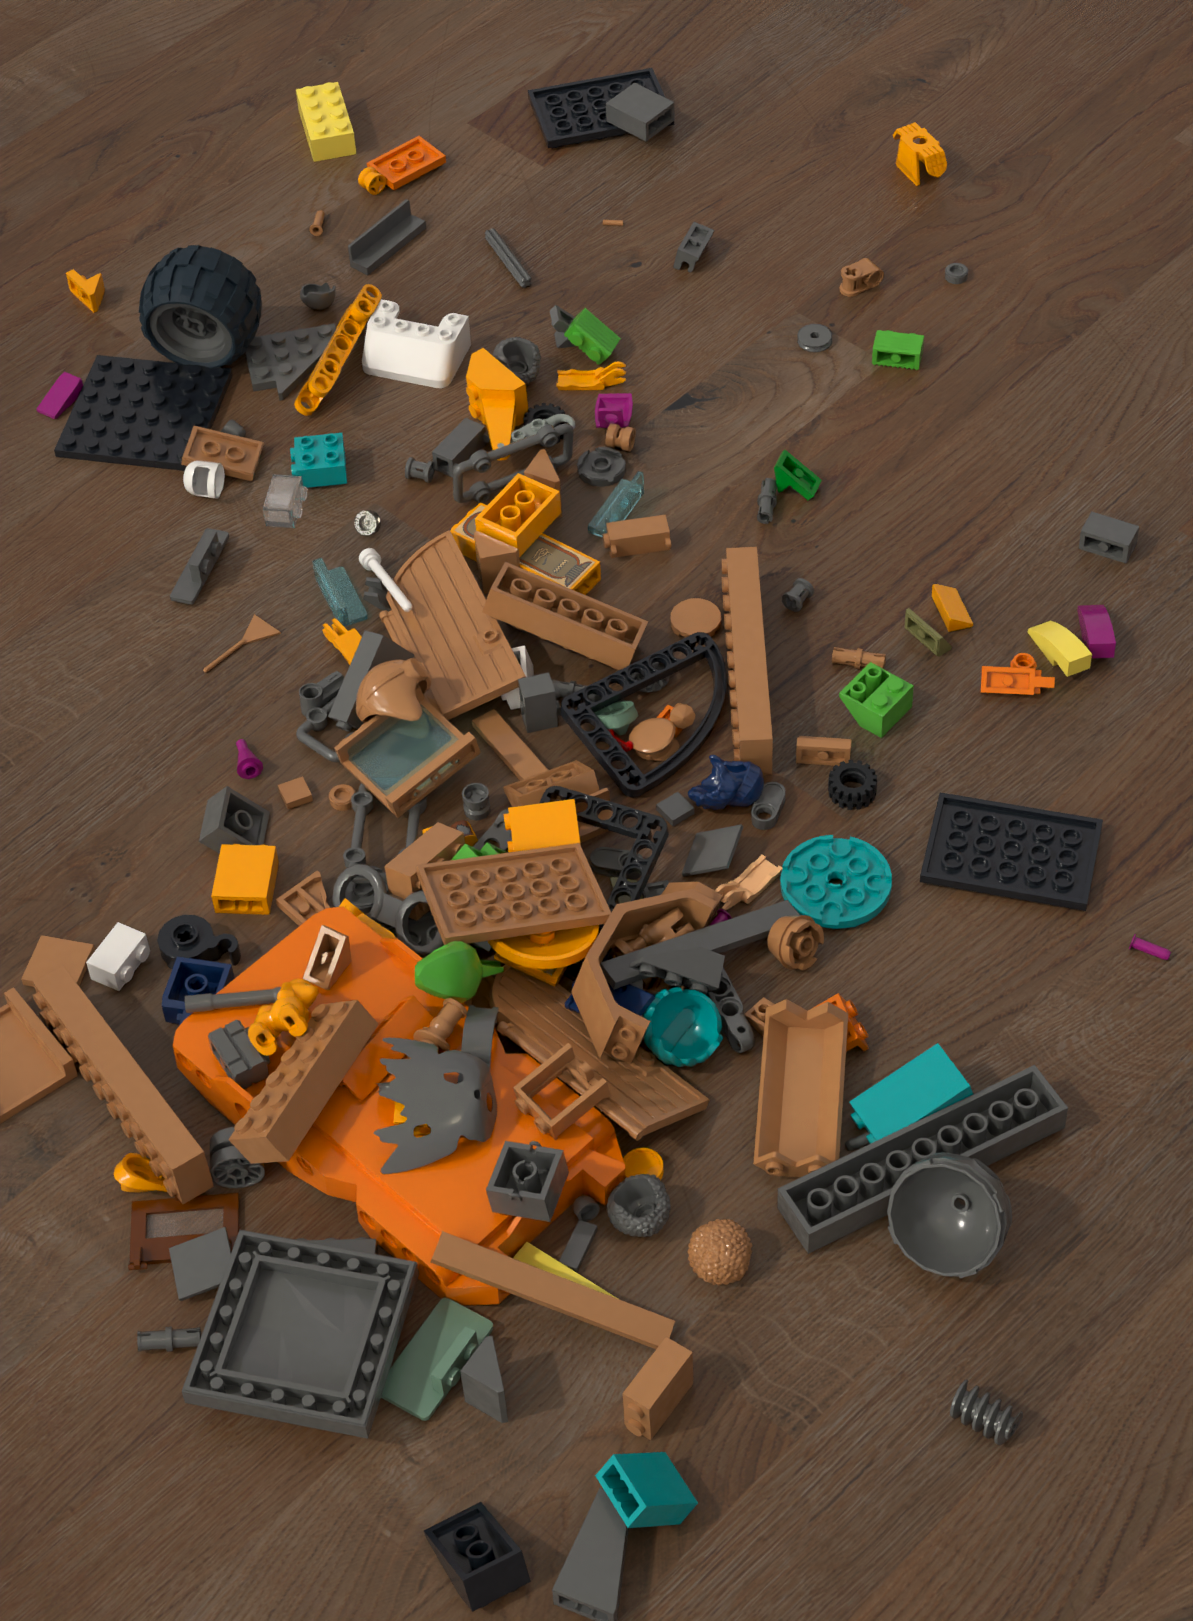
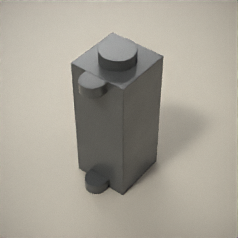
[432,417,490,478]

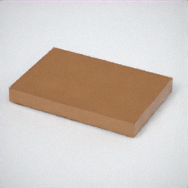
[181,426,264,482]

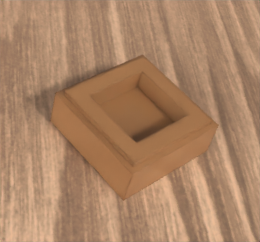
[278,776,313,809]

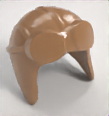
[356,658,431,740]

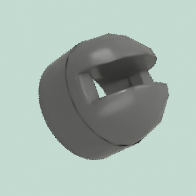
[573,1195,600,1222]

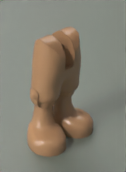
[611,907,695,986]

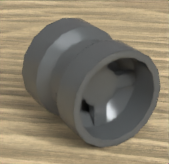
[462,783,491,821]

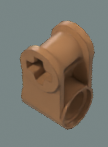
[839,258,884,297]

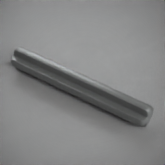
[485,228,532,288]

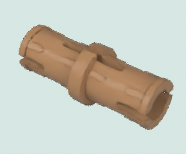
[832,647,886,669]

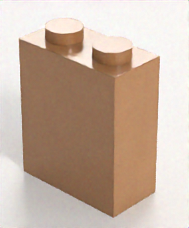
[623,1337,693,1440]

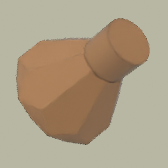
[670,703,696,729]

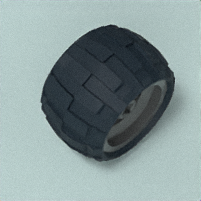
[139,245,262,368]

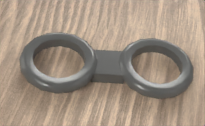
[332,864,444,958]

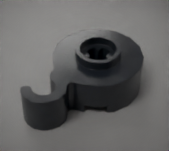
[157,915,241,969]

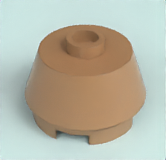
[768,915,824,970]

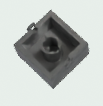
[486,1141,569,1222]

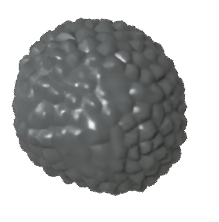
[493,337,541,385]
[607,1174,671,1237]

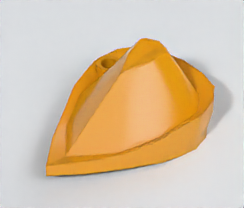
[114,1153,167,1193]

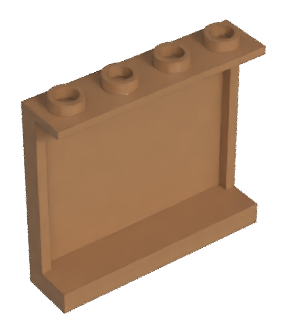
[0,987,78,1124]

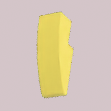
[1028,621,1092,677]

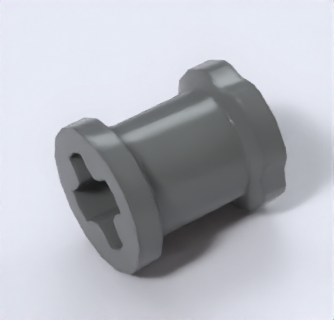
[405,457,435,483]
[782,578,814,612]

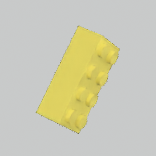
[296,82,356,162]

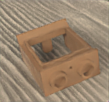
[513,1043,611,1140]

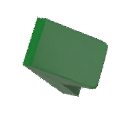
[774,450,822,500]

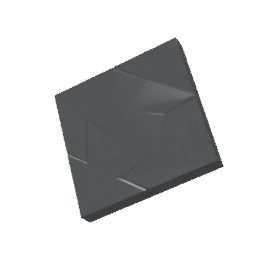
[182,1230,419,1439]

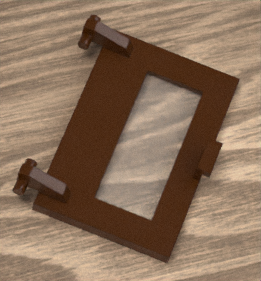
[128,1193,239,1270]

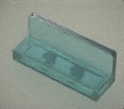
[588,471,644,538]
[312,558,368,626]

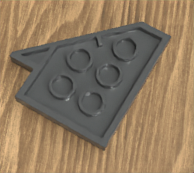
[245,323,336,401]

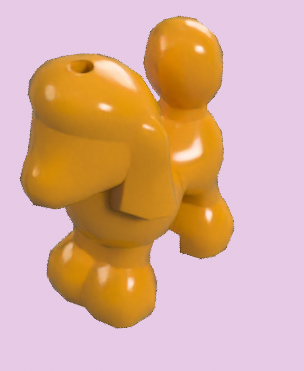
[248,979,318,1056]

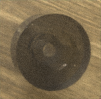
[354,510,381,536]

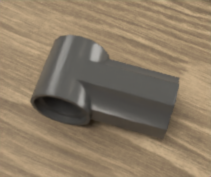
[299,671,344,717]

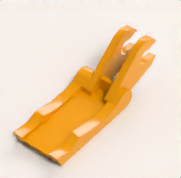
[556,361,626,390]
[322,618,362,665]

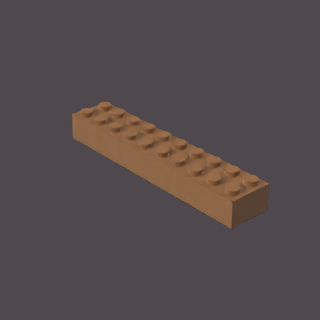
[721,547,773,775]
[33,966,214,1204]

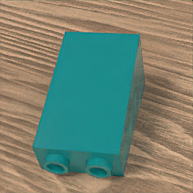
[849,1043,974,1144]

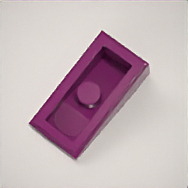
[36,372,83,419]

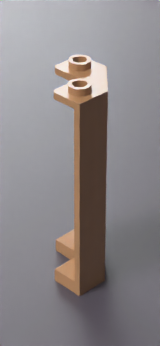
[753,999,848,1177]

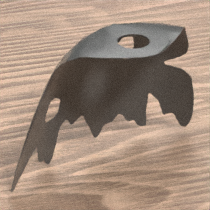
[374,1037,497,1174]

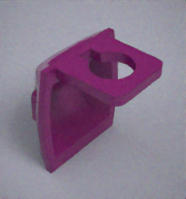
[595,393,633,428]

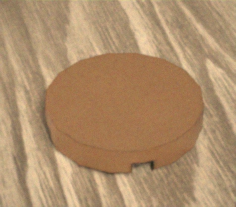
[671,598,721,638]

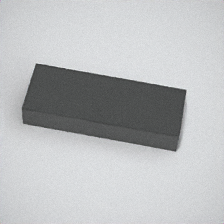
[559,1220,598,1273]

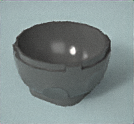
[887,1153,1012,1278]

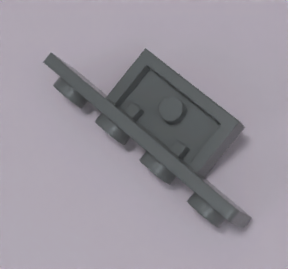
[170,528,229,604]

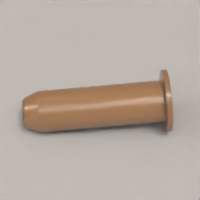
[309,210,325,236]

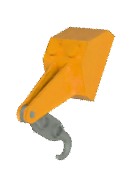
[466,348,575,460]

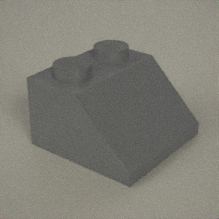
[199,786,270,854]

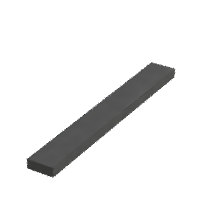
[600,900,800,989]

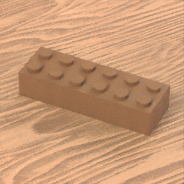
[482,562,648,670]
[229,1000,379,1164]

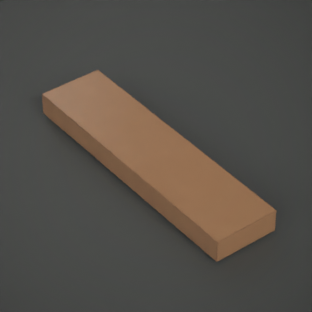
[472,709,548,780]

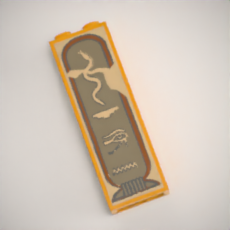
[450,502,601,595]

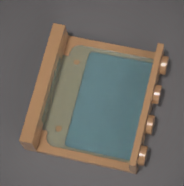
[334,684,481,818]

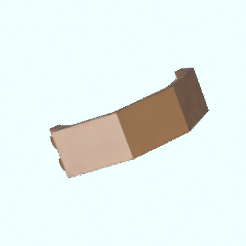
[571,889,717,1064]

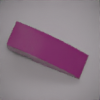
[1077,605,1116,658]

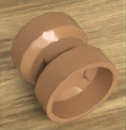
[605,423,636,452]

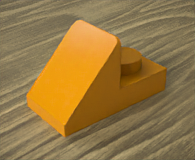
[66,269,105,313]

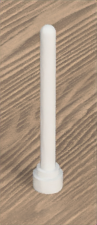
[359,548,413,612]

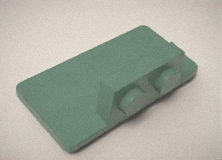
[381,1298,493,1421]

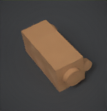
[603,515,671,558]

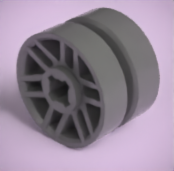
[210,1127,265,1188]

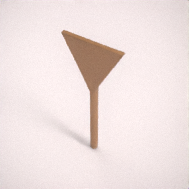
[203,614,281,673]

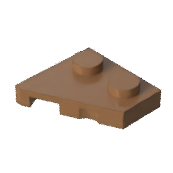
[276,871,330,926]

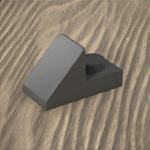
[550,305,575,348]

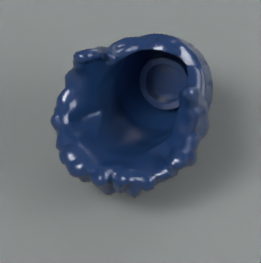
[688,755,764,810]

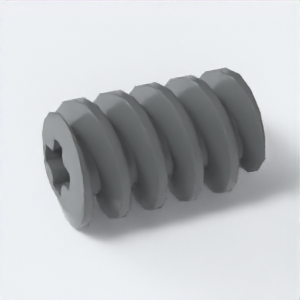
[950,1379,1023,1446]

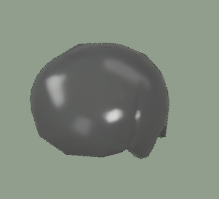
[300,283,336,310]

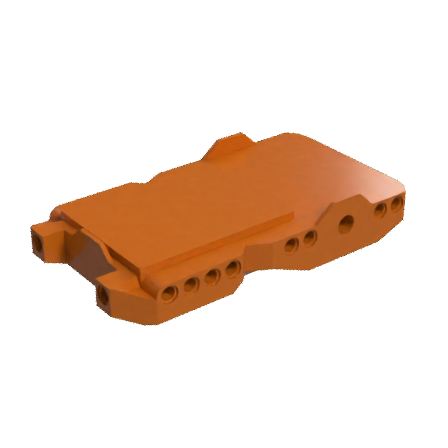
[173,906,626,1306]

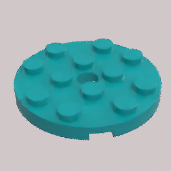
[780,835,892,929]

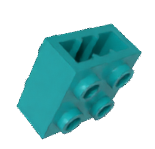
[290,433,347,488]

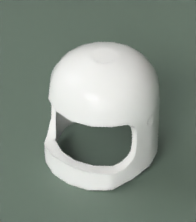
[183,461,225,499]

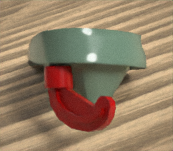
[594,701,638,752]

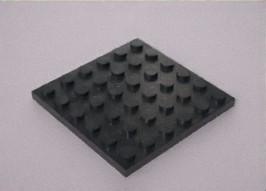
[54,355,233,471]

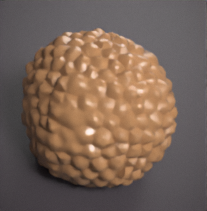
[688,1219,752,1285]

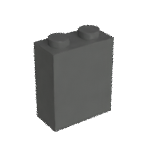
[606,83,675,141]

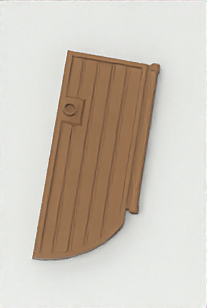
[379,530,526,728]
[489,964,710,1141]

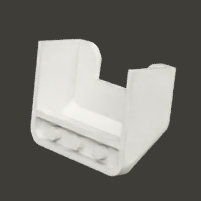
[362,299,471,388]

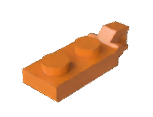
[980,666,1055,695]

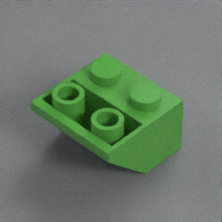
[839,662,914,738]

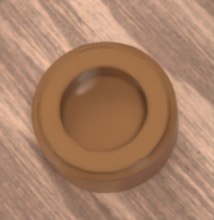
[329,784,356,811]

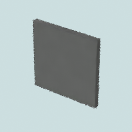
[682,824,743,877]
[169,1227,232,1301]

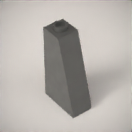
[328,630,414,732]
[552,1488,629,1621]

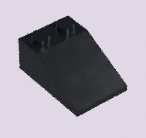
[424,1502,531,1612]

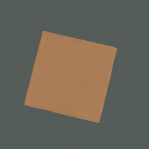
[21,935,95,987]

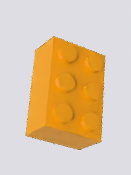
[475,473,561,558]

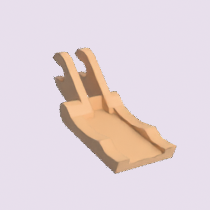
[715,854,782,910]

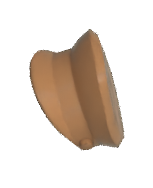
[629,718,680,761]

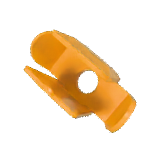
[892,122,947,186]

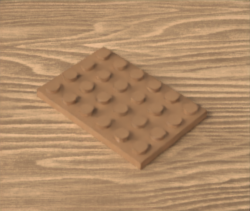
[416,843,611,945]

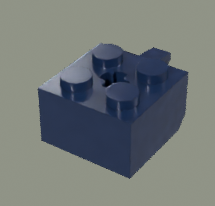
[162,957,235,1026]

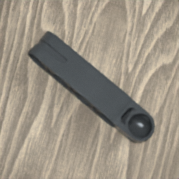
[706,968,755,1053]

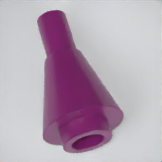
[236,739,263,779]

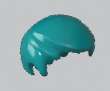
[642,987,723,1067]

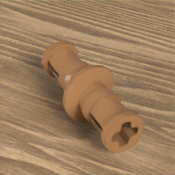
[407,998,467,1059]

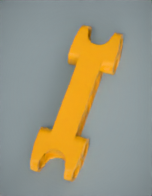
[294,284,382,416]

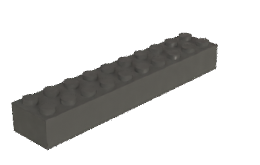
[777,1065,1068,1254]

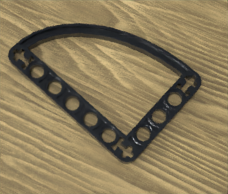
[560,632,727,798]
[539,786,669,981]

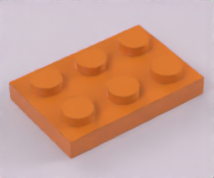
[367,136,446,190]

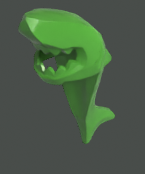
[414,941,504,1003]

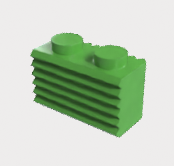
[564,308,621,365]
[872,330,924,370]

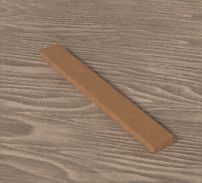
[430,1231,675,1349]

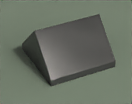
[460,1336,508,1423]

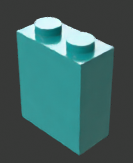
[595,1452,698,1528]

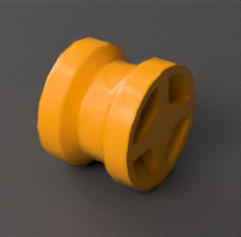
[358,167,386,195]

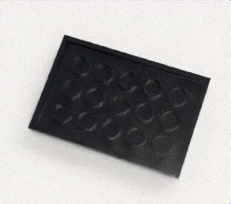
[528,68,675,148]
[920,792,1103,911]

